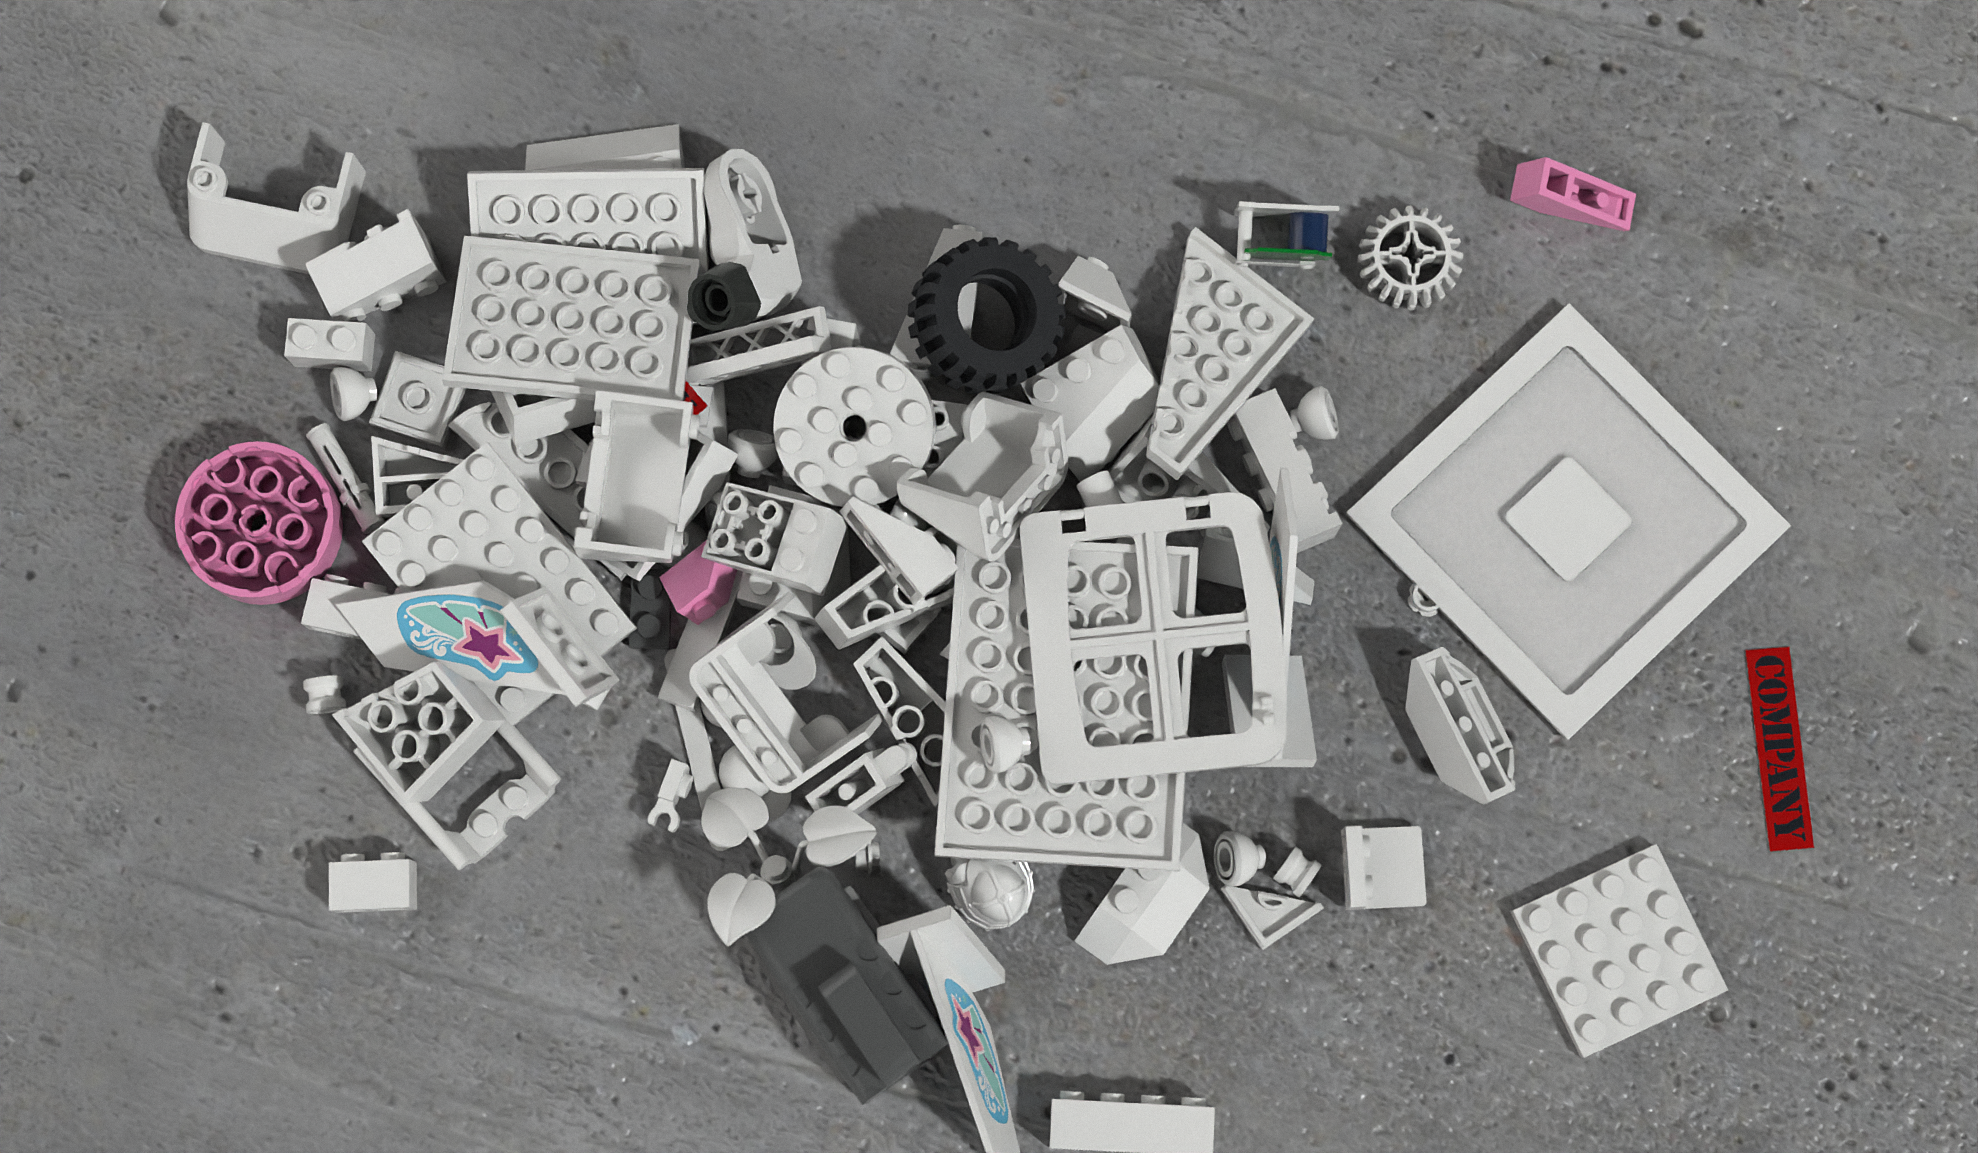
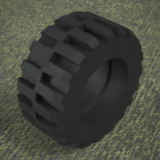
[907,237,1066,395]

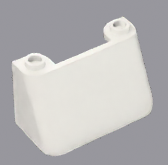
[574,390,700,563]
[896,392,1068,562]

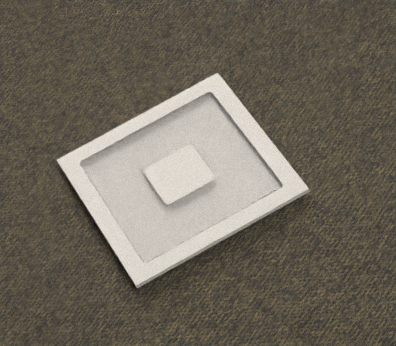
[1346,303,1791,740]

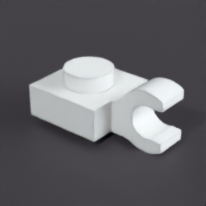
[648,759,693,833]

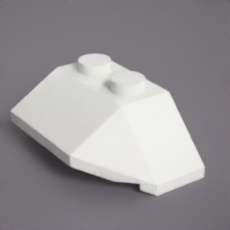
[1405,647,1515,805]
[1074,823,1210,965]

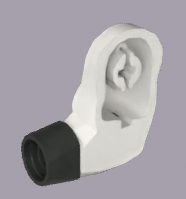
[687,149,802,331]

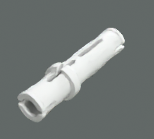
[306,423,386,534]

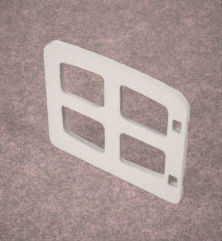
[1020,492,1287,785]

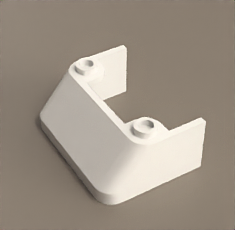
[187,122,366,274]
[689,591,885,793]

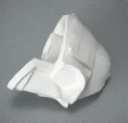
[945,858,1035,932]

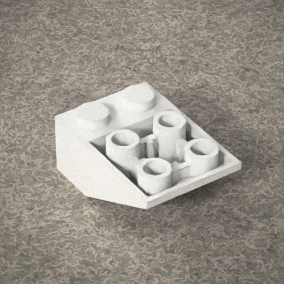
[701,482,848,596]

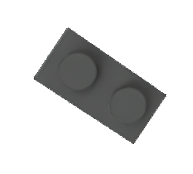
[629,569,672,649]

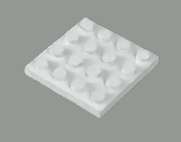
[1510,844,1728,1058]

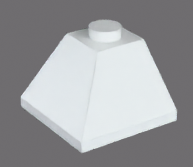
[1057,256,1132,332]

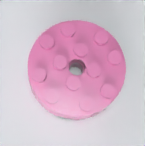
[175,441,343,605]

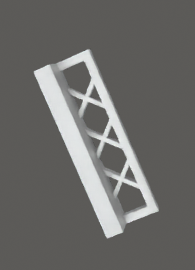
[686,306,832,386]

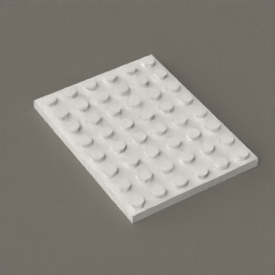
[935,539,1199,871]

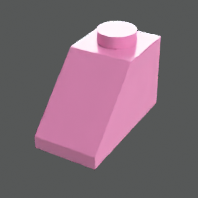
[659,541,737,625]

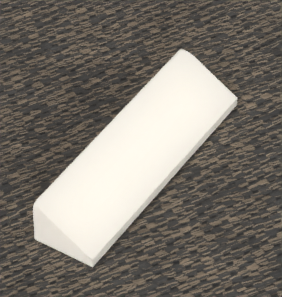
[658,570,744,712]

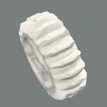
[1357,205,1463,311]

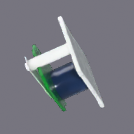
[1234,201,1340,269]

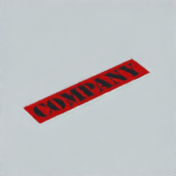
[1745,647,1814,851]

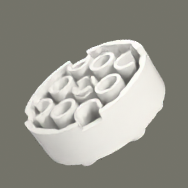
[773,347,936,507]

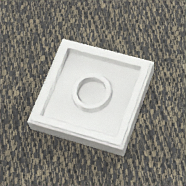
[369,351,466,449]

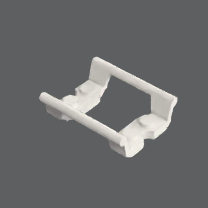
[354,680,561,871]

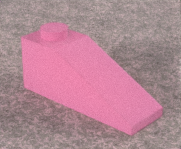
[1510,157,1636,231]

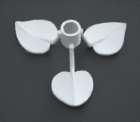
[701,788,877,946]

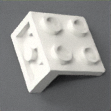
[1341,825,1426,910]

